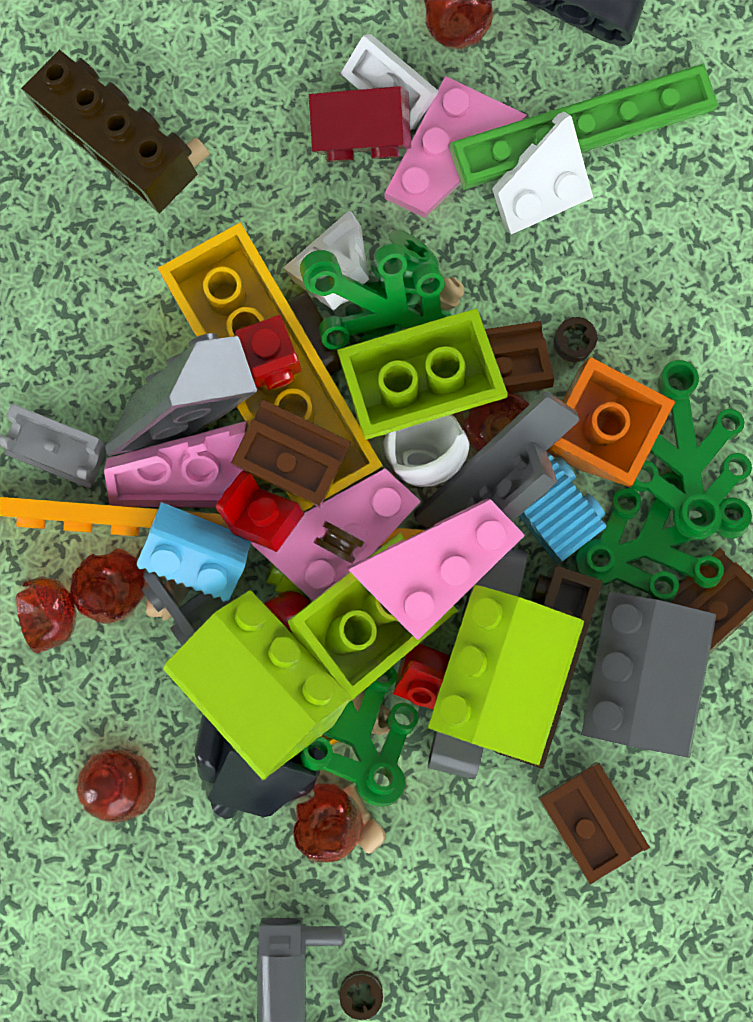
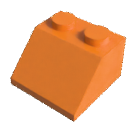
[547,357,675,487]

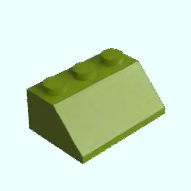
[337,308,508,440]
[288,533,457,701]
[428,584,584,765]
[163,590,351,780]

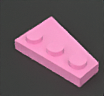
[384,76,527,218]
[104,421,247,508]
[251,469,421,600]
[347,498,525,640]

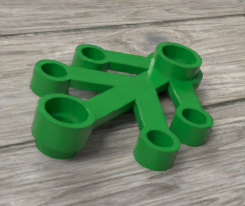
[300,244,452,349]
[631,360,752,540]
[576,473,752,603]
[300,666,419,807]

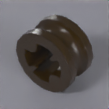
[553,317,598,362]
[313,521,365,564]
[339,970,383,1020]

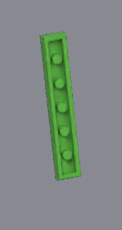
[448,63,719,190]

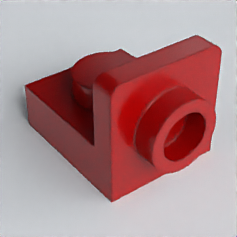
[235,314,302,390]
[216,471,304,552]
[393,644,451,710]

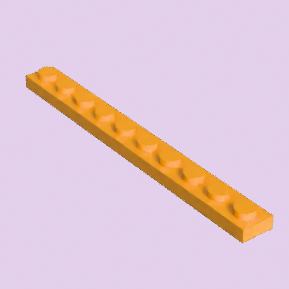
[0,497,425,546]

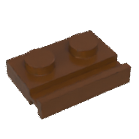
[485,321,554,394]
[231,399,351,508]
[669,548,753,655]
[538,762,650,884]

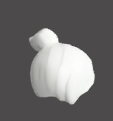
[367,414,470,487]

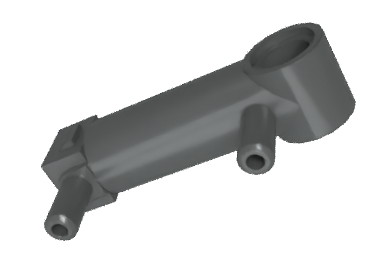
[257,918,345,1022]

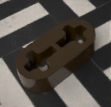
[287,290,342,376]

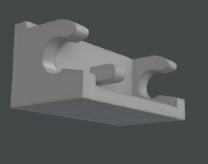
[0,404,107,489]

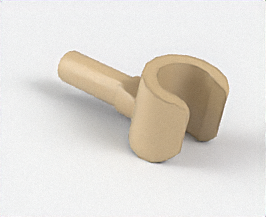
[343,784,386,854]

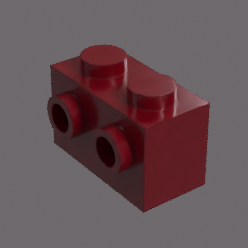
[309,86,411,162]

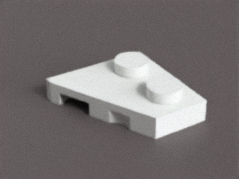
[492,112,593,235]
[283,211,369,310]

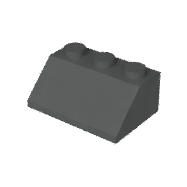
[105,333,257,456]
[581,591,716,758]

